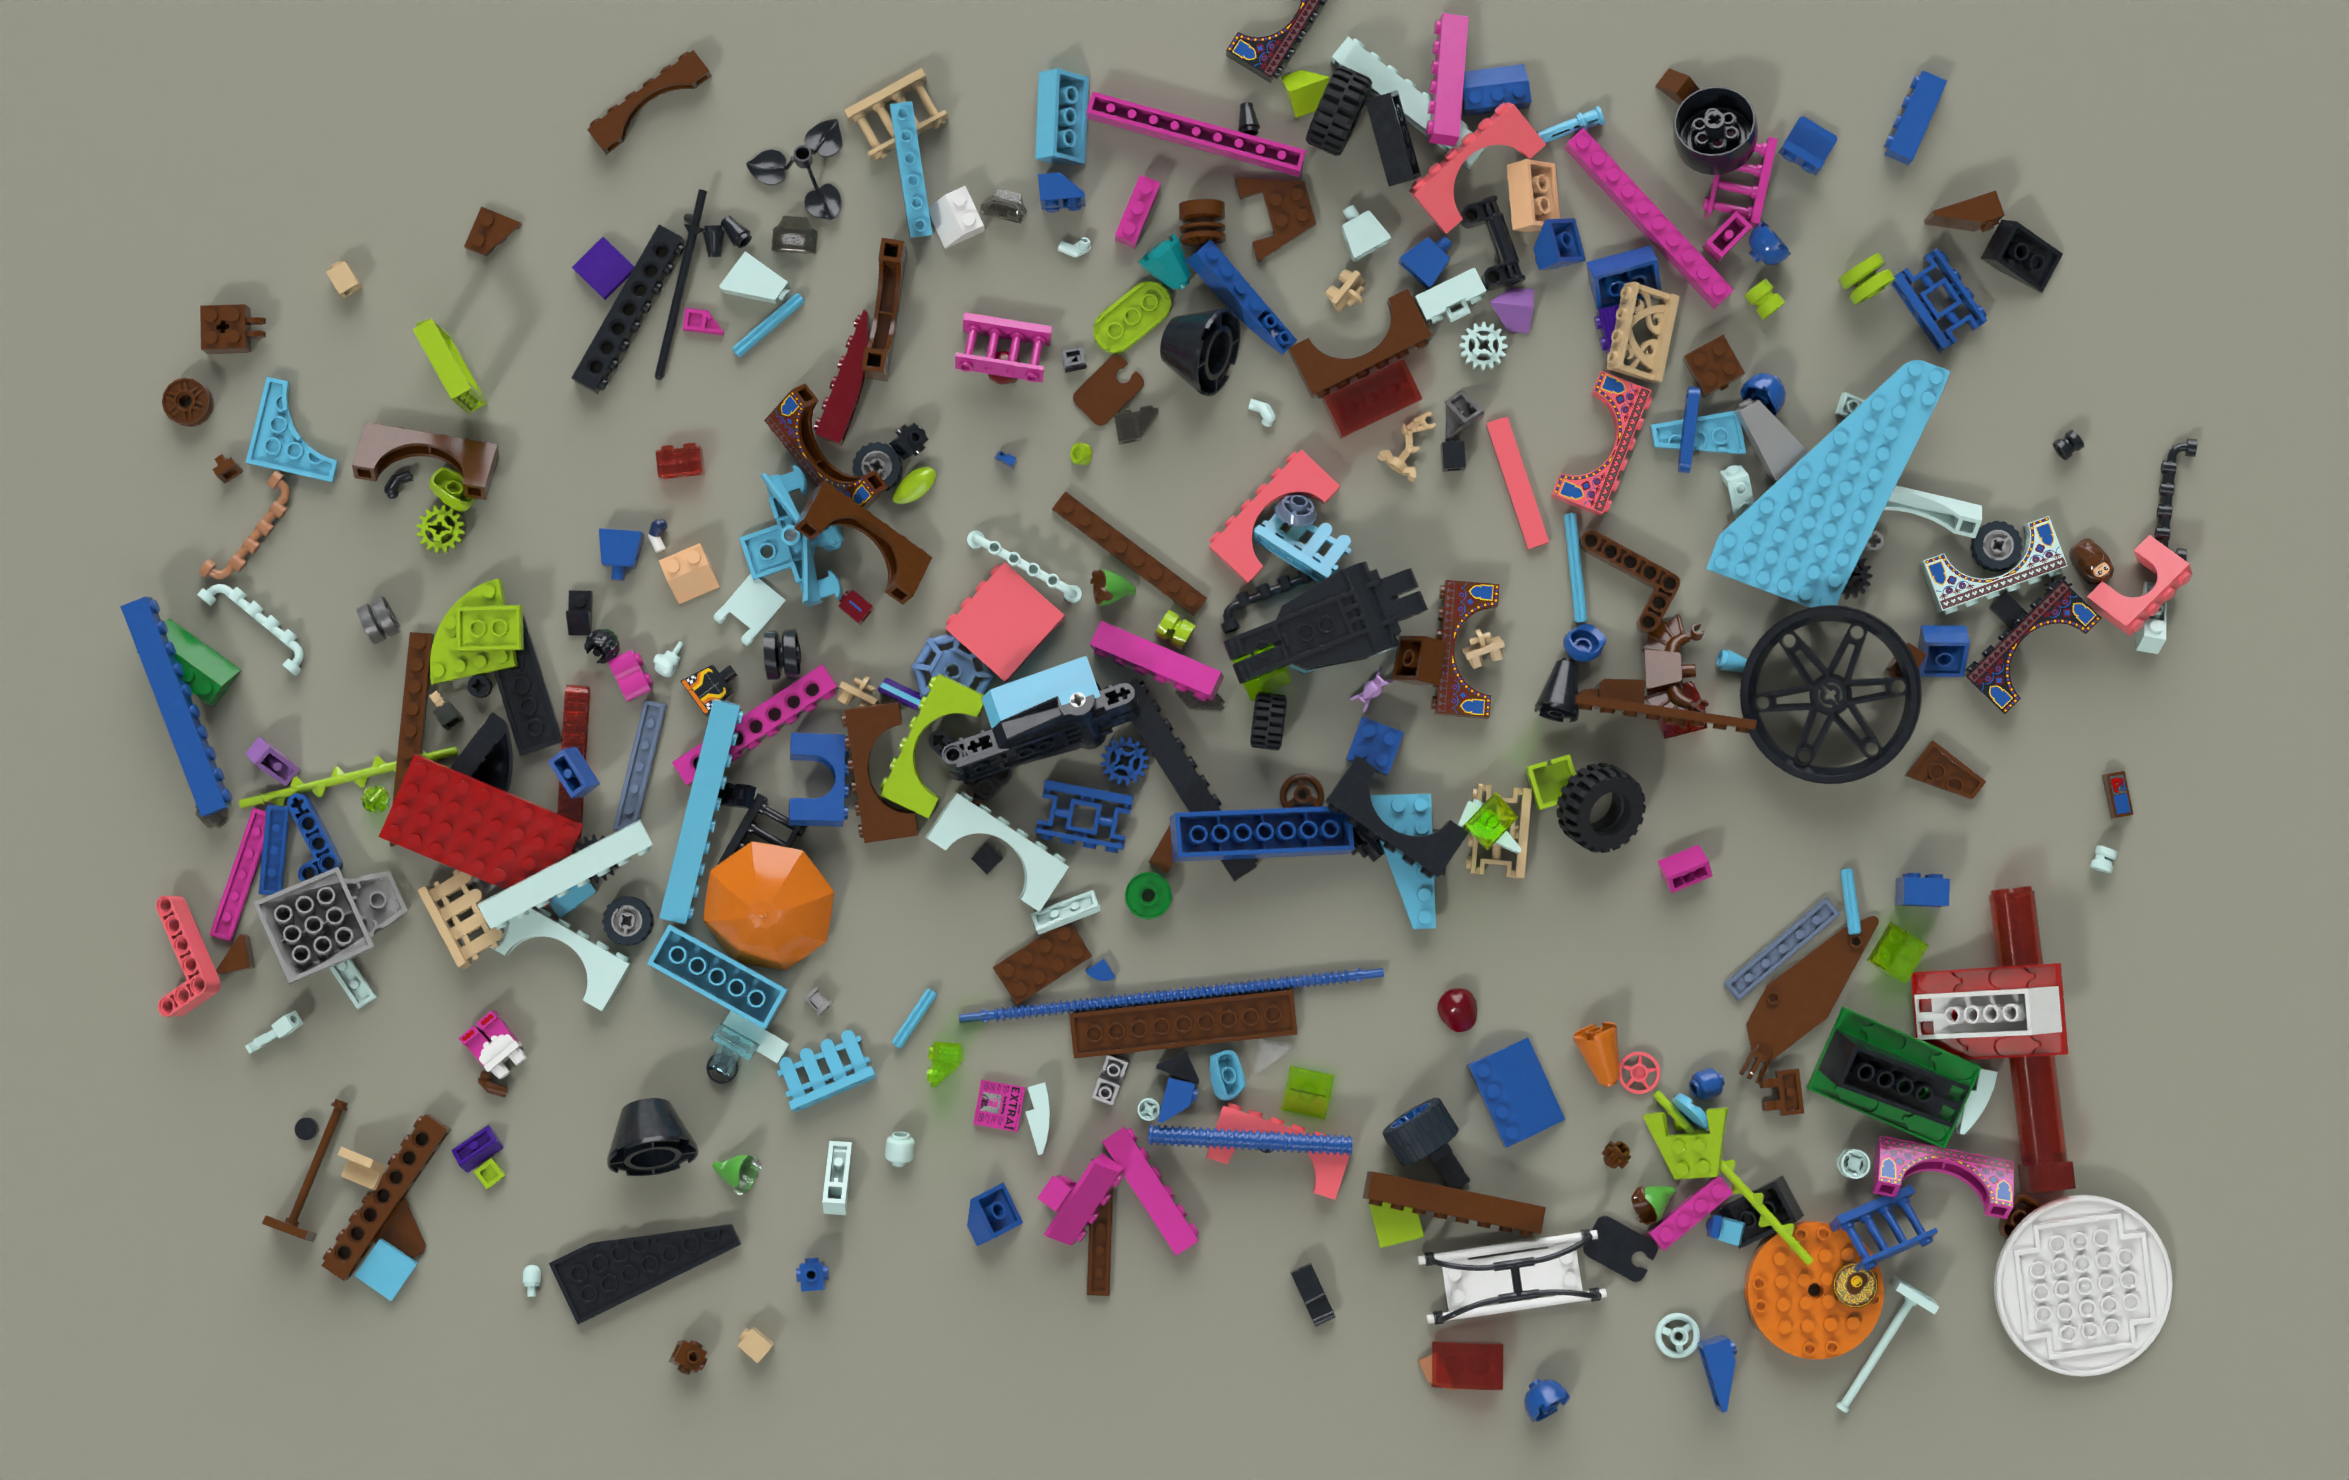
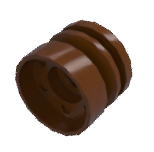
[1179,199,1226,247]

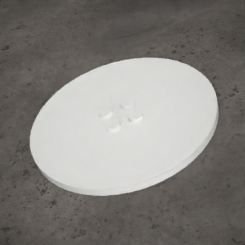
[1994,1195,2173,1377]

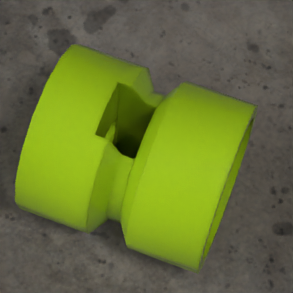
[1744,278,1786,320]
[1154,609,1196,650]

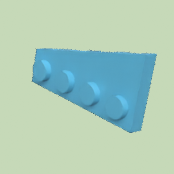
[1650,411,1746,455]

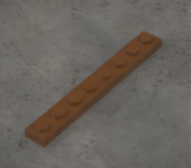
[1052,491,1207,616]
[392,632,434,805]
[1573,694,1757,733]

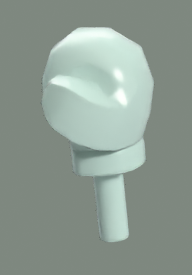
[653,641,684,677]

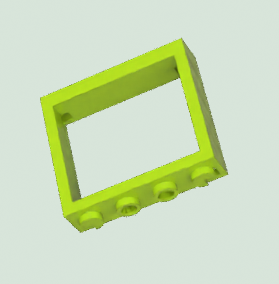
[412,318,488,414]

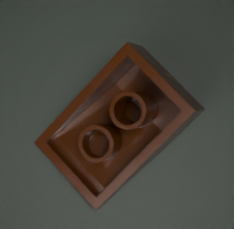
[1924,190,2005,233]

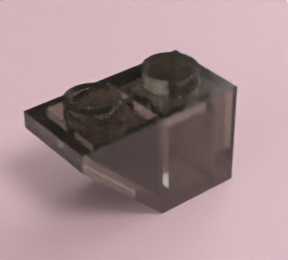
[1114,405,1159,445]
[1175,690,1225,712]

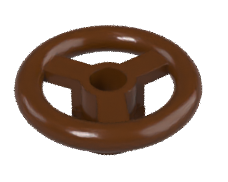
[1280,773,1324,808]

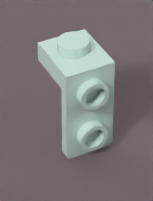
[1720,465,1754,519]

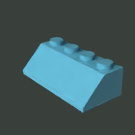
[1035,68,1089,165]

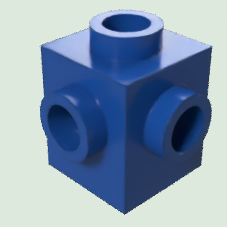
[796,1257,829,1292]

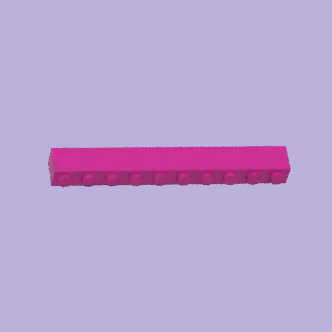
[1086,91,1306,177]
[1564,128,1734,310]

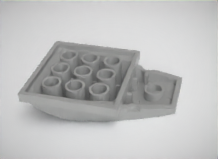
[253,867,408,985]

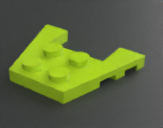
[1643,1107,1729,1180]

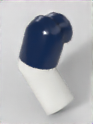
[648,519,667,553]

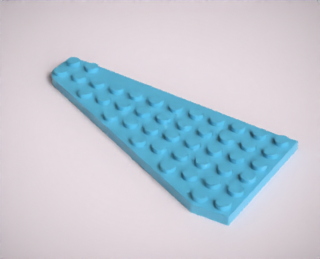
[1706,360,1950,608]

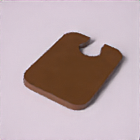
[1073,355,1144,426]
[367,1194,426,1259]

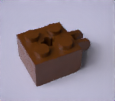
[200,304,266,354]
[1579,679,1645,714]

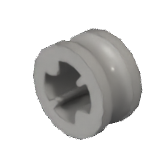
[1865,531,1884,551]

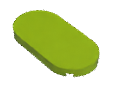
[1093,281,1172,354]

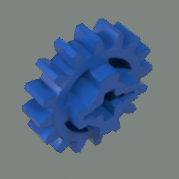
[1100,737,1149,785]

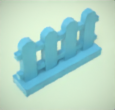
[1253,503,1352,582]
[777,1030,878,1113]

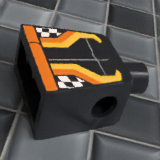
[680,665,738,717]

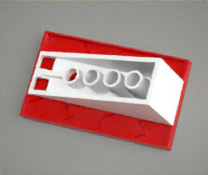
[1911,963,2068,1060]

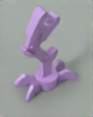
[1350,666,1395,713]

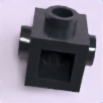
[889,423,929,460]

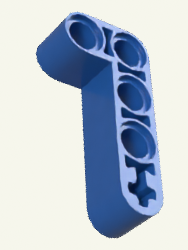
[287,793,343,882]

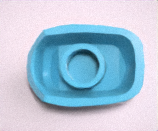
[1209,1050,1246,1101]

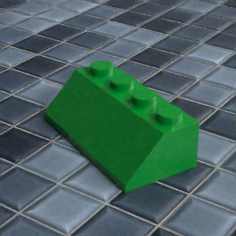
[137,619,242,706]

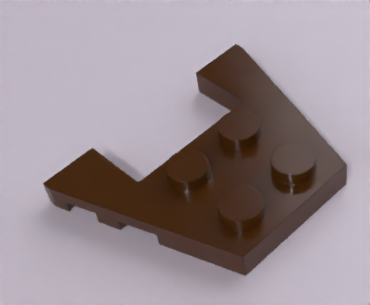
[1235,178,1316,262]

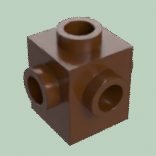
[668,1340,707,1375]

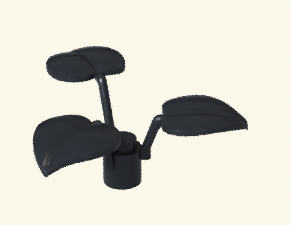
[746,119,842,220]

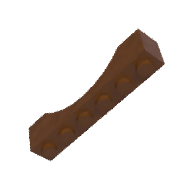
[587,50,712,155]

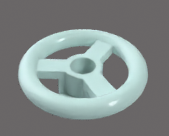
[1655,1313,1700,1358]

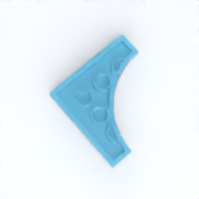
[245,377,339,483]

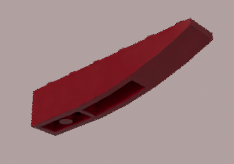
[813,310,869,446]

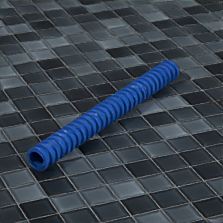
[1148,1125,1353,1156]

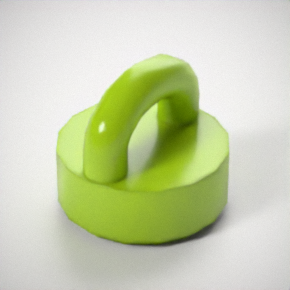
[1070,442,1092,465]

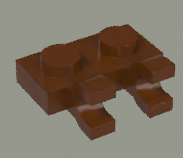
[1759,1068,1804,1116]

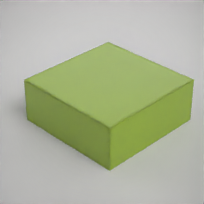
[474,1158,506,1190]

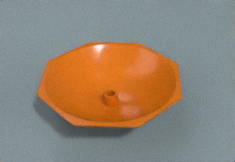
[703,841,834,971]

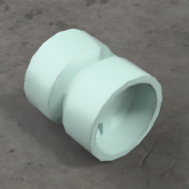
[1836,1148,1870,1179]

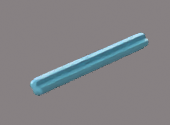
[1564,513,1587,623]

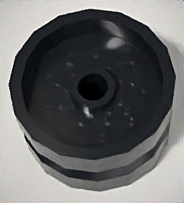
[763,629,801,680]

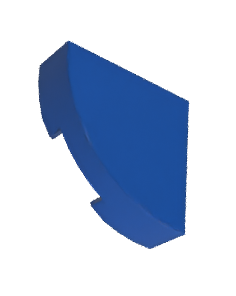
[994,451,1017,469]
[1085,959,1116,981]

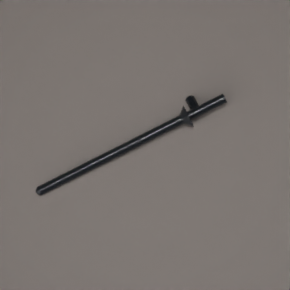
[655,189,707,380]

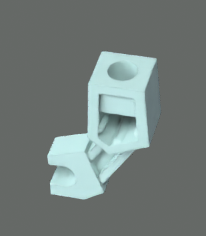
[245,1010,304,1054]

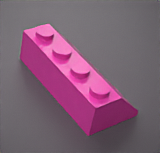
[1044,1153,1125,1246]

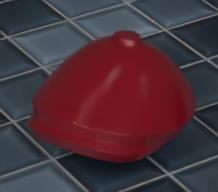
[1437,988,1477,1032]

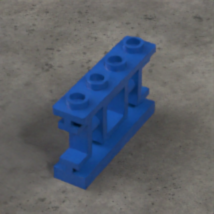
[1891,248,1987,353]
[1035,780,1133,853]

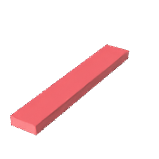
[1486,417,1549,550]

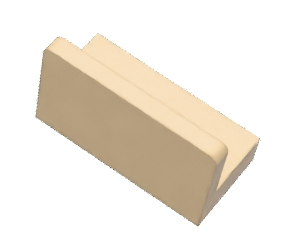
[337,1147,387,1190]

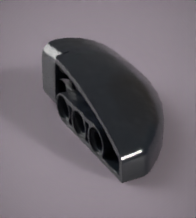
[450,712,513,792]

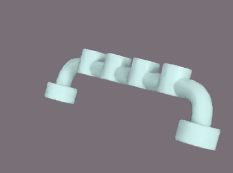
[967,531,1082,604]
[197,584,304,676]

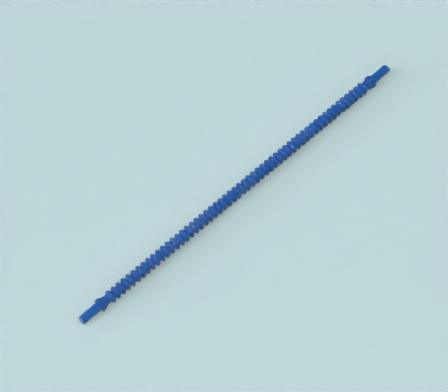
[959,968,1384,1023]

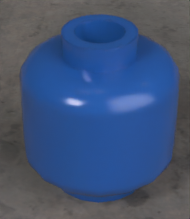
[1689,1068,1725,1101]

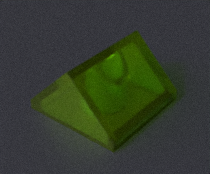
[1462,792,1518,850]
[1281,1066,1334,1119]

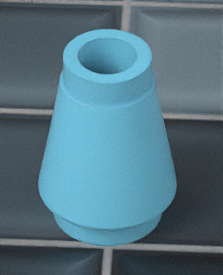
[1716,649,1747,673]

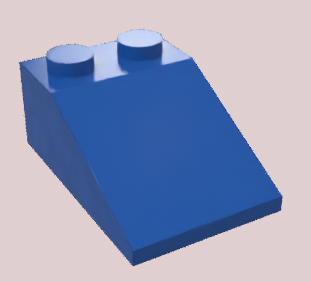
[1697,1335,1737,1413]

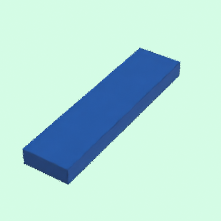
[258,805,289,895]

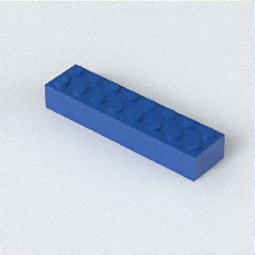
[1170,806,1355,862]

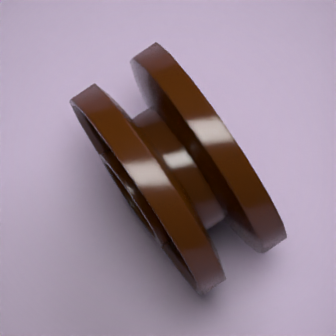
[162,378,214,427]

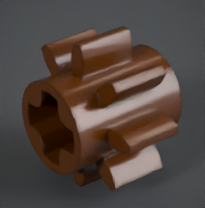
[1602,1141,1631,1169]

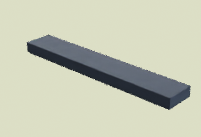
[613,699,667,831]
[1723,897,1840,1001]

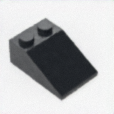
[1981,220,2063,293]
[1718,1175,1804,1249]

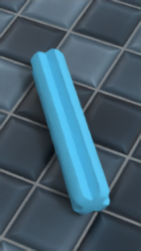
[1840,868,1861,935]
[892,988,937,1048]

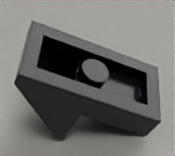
[566,590,592,636]

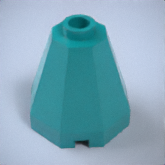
[1137,234,1191,290]

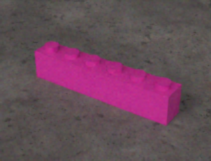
[1426,13,1469,146]
[1090,621,1224,701]
[1102,1126,1200,1256]

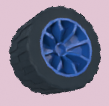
[1382,1098,1459,1166]

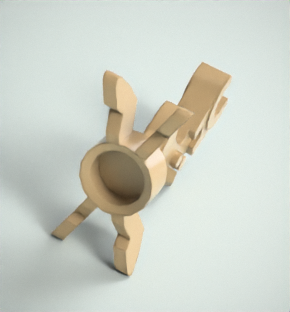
[1377,412,1436,483]

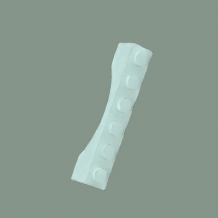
[1884,485,1982,538]

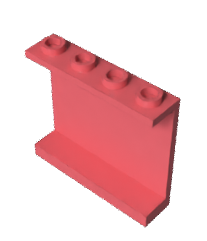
[945,562,1065,683]

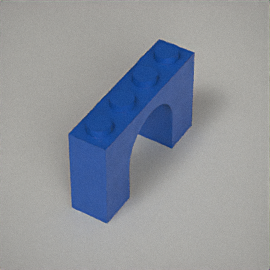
[789,733,849,827]

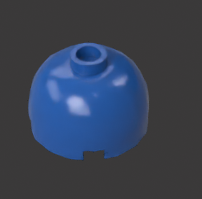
[1749,221,1791,265]
[1740,373,1786,416]
[1524,1379,1570,1422]

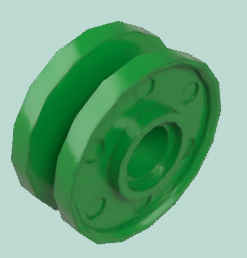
[1125,872,1172,920]

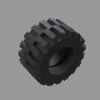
[1250,692,1287,751]

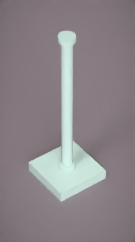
[1836,1275,1939,1413]

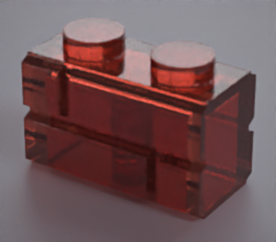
[655,443,705,480]

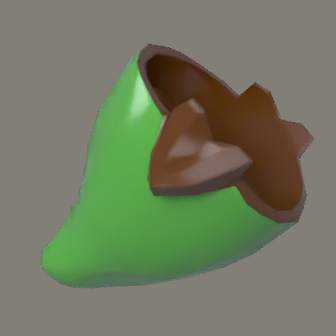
[1090,569,1136,606]
[1631,1186,1676,1225]

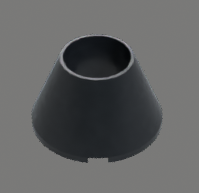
[1160,308,1240,397]
[607,1098,698,1176]

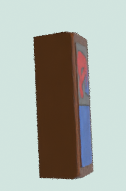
[2102,771,2133,819]

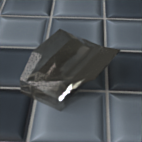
[979,188,1027,224]
[771,216,818,254]

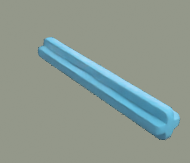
[732,293,805,357]

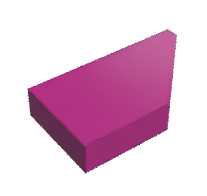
[683,308,724,336]

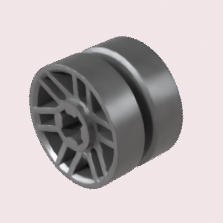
[357,596,401,645]

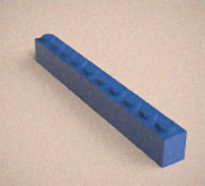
[120,596,233,817]

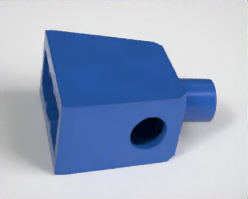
[1398,235,1452,290]
[599,528,645,581]

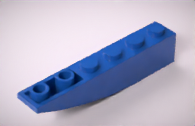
[1186,239,1297,355]

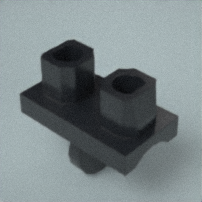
[1351,825,1385,863]

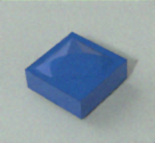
[1706,1214,1722,1239]

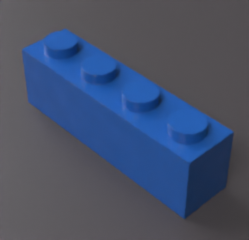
[1884,70,1947,165]

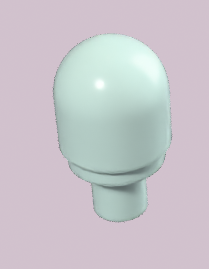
[523,1265,541,1297]

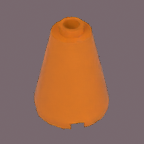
[1573,1022,1620,1087]

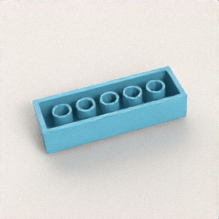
[647,924,790,1029]

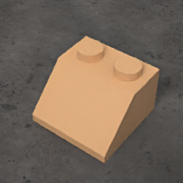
[659,543,720,605]

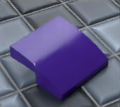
[572,237,634,300]

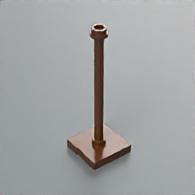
[262,1099,348,1242]

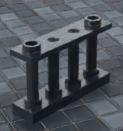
[716,793,807,866]

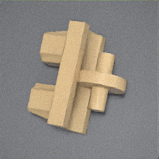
[1325,269,1365,313]
[1461,629,1505,669]
[837,676,879,707]

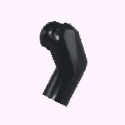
[384,470,413,499]

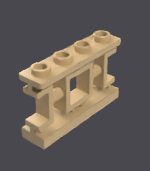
[1466,784,1532,879]

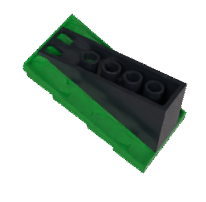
[1806,1006,1982,1149]

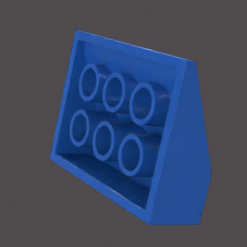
[1467,1037,1565,1148]

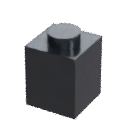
[1440,438,1466,472]

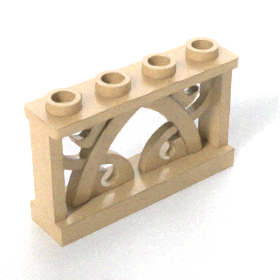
[1607,282,1680,383]

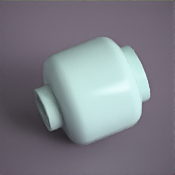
[885,1132,915,1167]

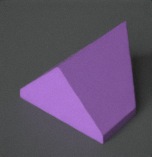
[1490,287,1534,334]

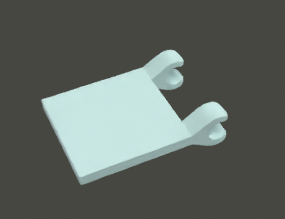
[714,574,786,646]

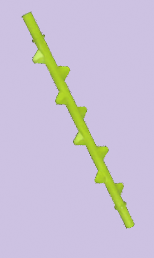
[239,746,459,809]
[1653,1090,1814,1266]

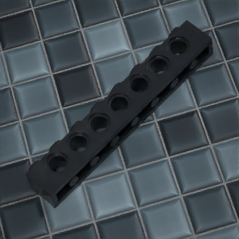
[571,225,685,394]

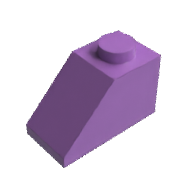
[245,736,301,786]

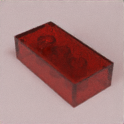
[1321,359,1423,438]

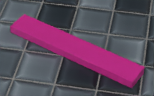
[209,807,266,942]

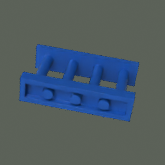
[1829,1184,1938,1272]

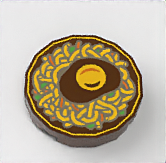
[1832,1262,1878,1308]

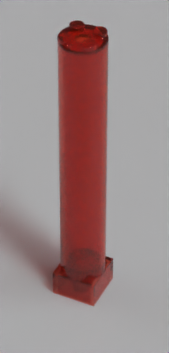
[1989,886,2076,1193]

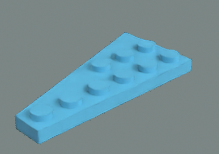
[1370,794,1436,929]

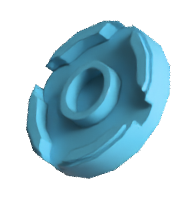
[1672,1093,1709,1130]

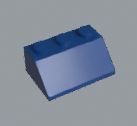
[1462,64,1532,116]
[1586,245,1662,311]

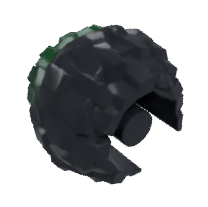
[584,629,620,664]

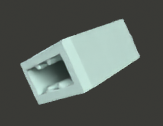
[719,251,790,304]

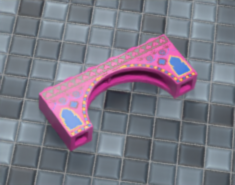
[1873,1136,2014,1219]

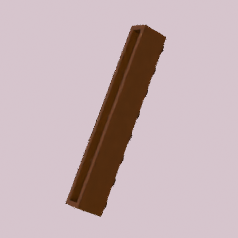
[1363,1171,1546,1237]

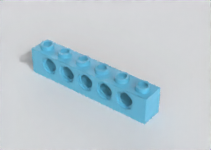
[889,101,933,238]

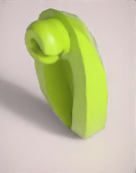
[893,467,936,504]

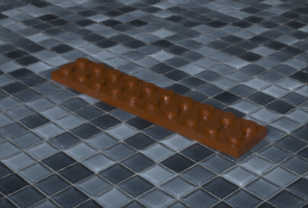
[1069,990,1298,1059]

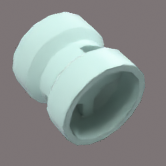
[2090,845,2118,874]
[1138,1098,1160,1121]

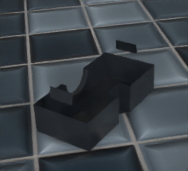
[718,783,756,809]

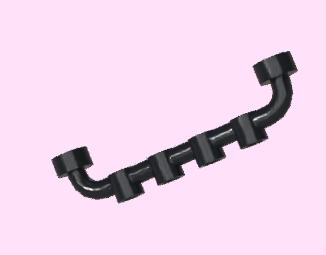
[2154,438,2197,561]
[1221,570,1333,634]

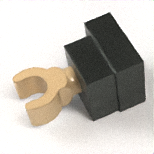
[429,691,464,731]

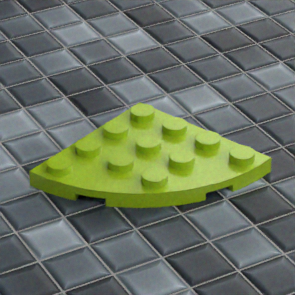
[430,578,518,685]

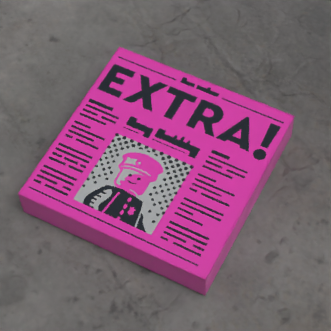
[973,1080,1026,1132]

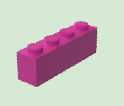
[1646,1176,1733,1251]

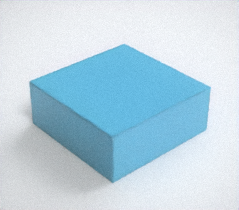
[1717,1217,1746,1246]

